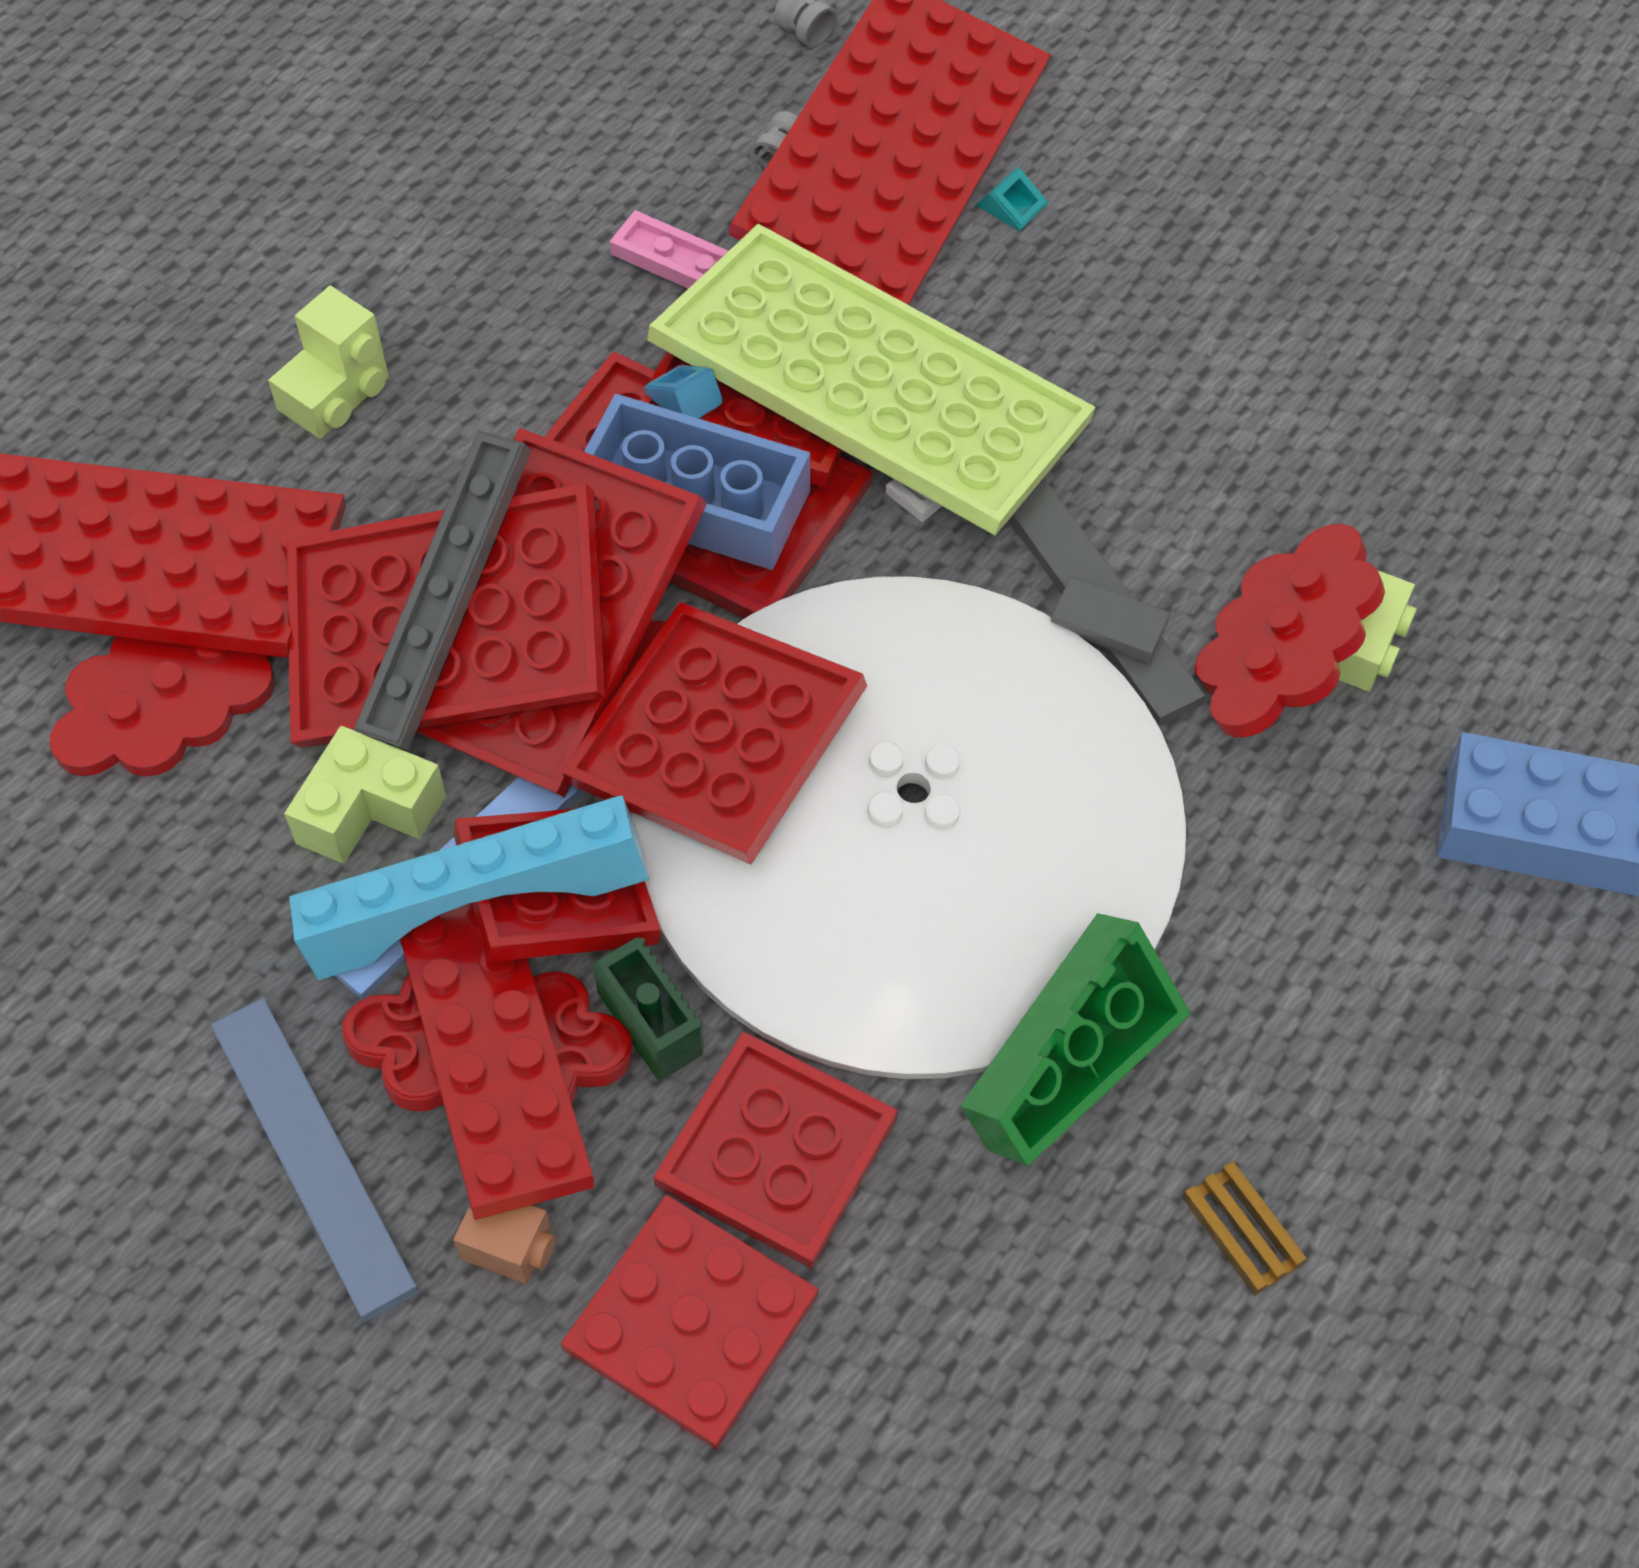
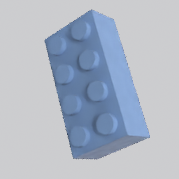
[584,393,810,570]
[1437,732,1639,896]

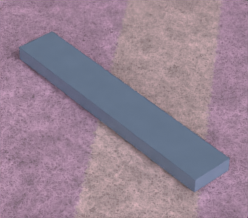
[210,997,419,1323]

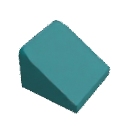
[976,166,1049,231]

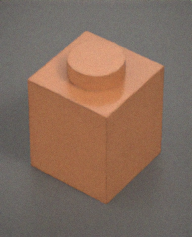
[453,1205,556,1285]

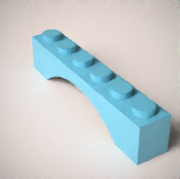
[289,795,649,980]

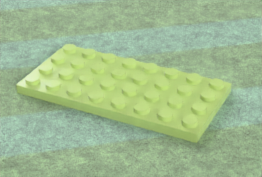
[647,224,1096,536]

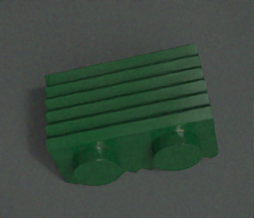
[592,937,704,1080]

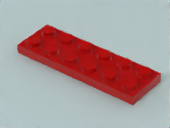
[400,903,594,1220]

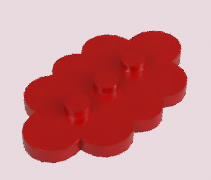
[1195,524,1385,738]
[50,636,275,777]
[342,971,633,1112]

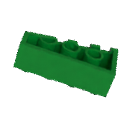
[960,913,1191,1166]

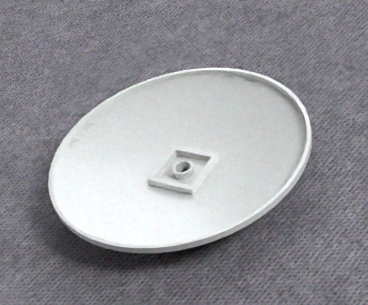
[631,577,1186,1079]

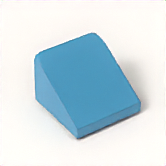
[644,365,722,419]

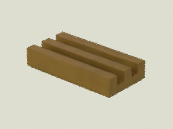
[1182,1161,1307,1296]

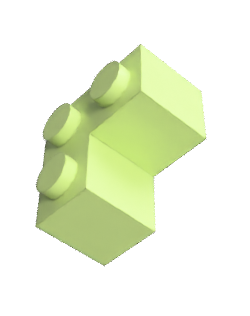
[268,285,389,439]
[284,726,446,864]

